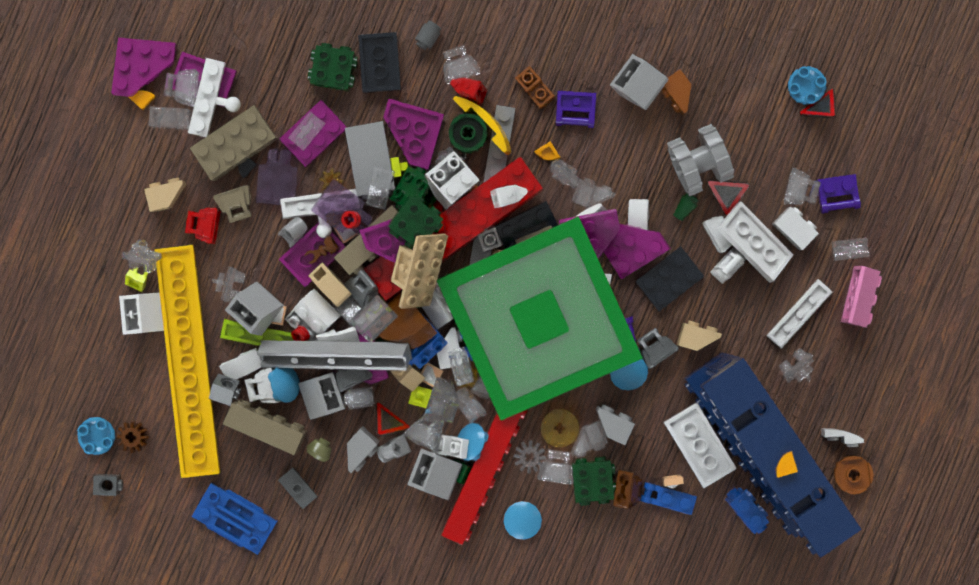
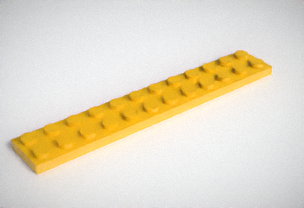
[155,245,220,478]

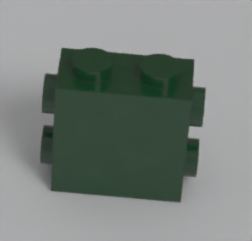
[307,43,358,91]
[390,166,436,209]
[387,194,443,250]
[572,456,616,506]

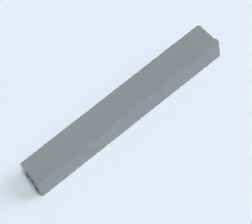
[257,340,412,370]

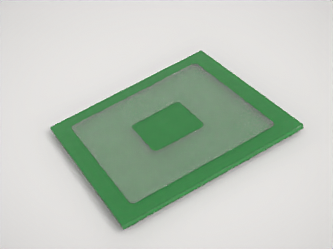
[437,216,643,421]

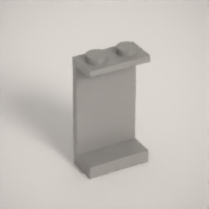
[345,121,396,200]

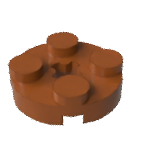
[834,455,874,494]

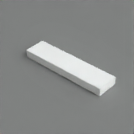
[766,279,832,349]

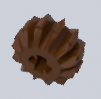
[116,420,150,453]

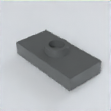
[278,467,318,509]

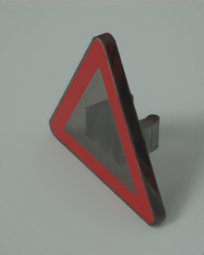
[799,89,836,119]
[707,179,750,216]
[375,402,410,437]

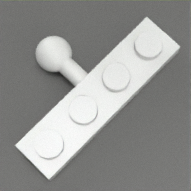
[188,58,241,137]
[280,189,360,238]

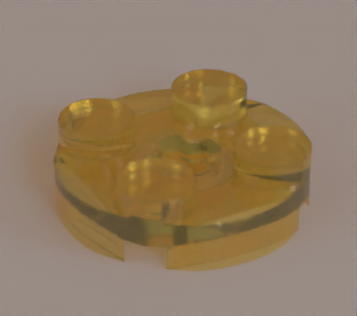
[541,409,579,447]

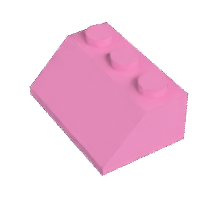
[841,266,882,328]

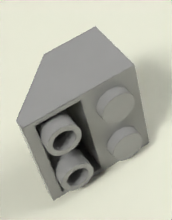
[610,54,669,110]
[225,282,284,336]
[298,371,347,420]
[596,404,635,445]
[347,426,380,473]
[407,449,463,500]

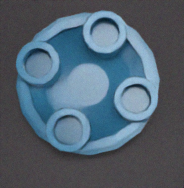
[788,66,827,105]
[610,359,648,391]
[268,367,300,402]
[77,417,115,455]
[458,423,488,461]
[504,501,542,540]

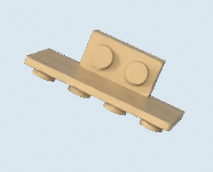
[391,234,448,309]

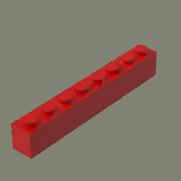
[441,409,528,545]

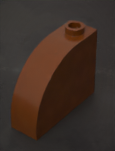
[367,291,437,349]

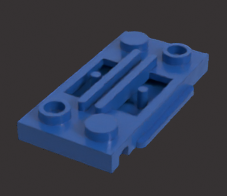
[191,483,277,555]

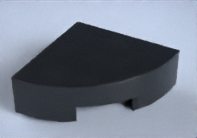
[238,158,257,179]

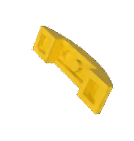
[453,96,511,155]

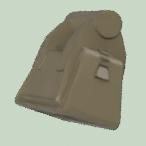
[213,185,252,223]

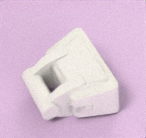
[490,185,527,208]
[702,216,732,253]
[710,247,746,284]
[245,368,281,403]

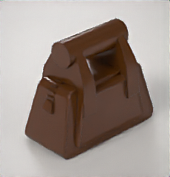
[614,470,643,509]

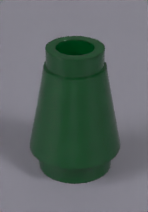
[673,192,700,221]

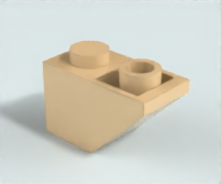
[144,178,186,212]
[308,262,351,307]
[677,320,722,351]
[390,364,425,392]

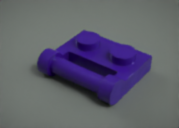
[556,91,596,128]
[816,174,861,214]

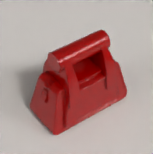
[450,78,488,106]
[185,207,221,244]

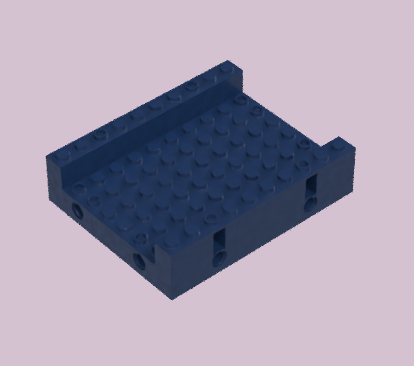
[684,352,862,558]

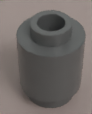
[415,20,441,50]

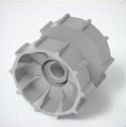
[667,124,734,196]

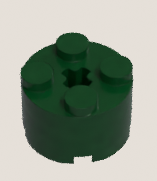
[449,113,487,154]

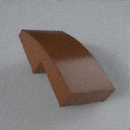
[515,66,555,110]

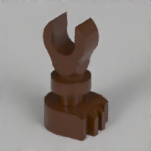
[304,235,339,264]

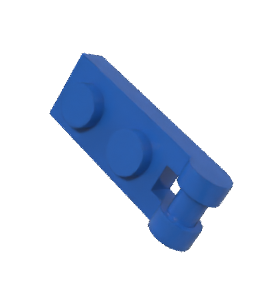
[640,482,697,515]

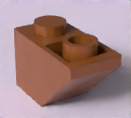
[661,69,691,115]

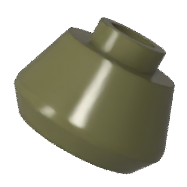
[306,438,332,462]

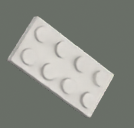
[717,202,793,283]
[664,402,737,488]

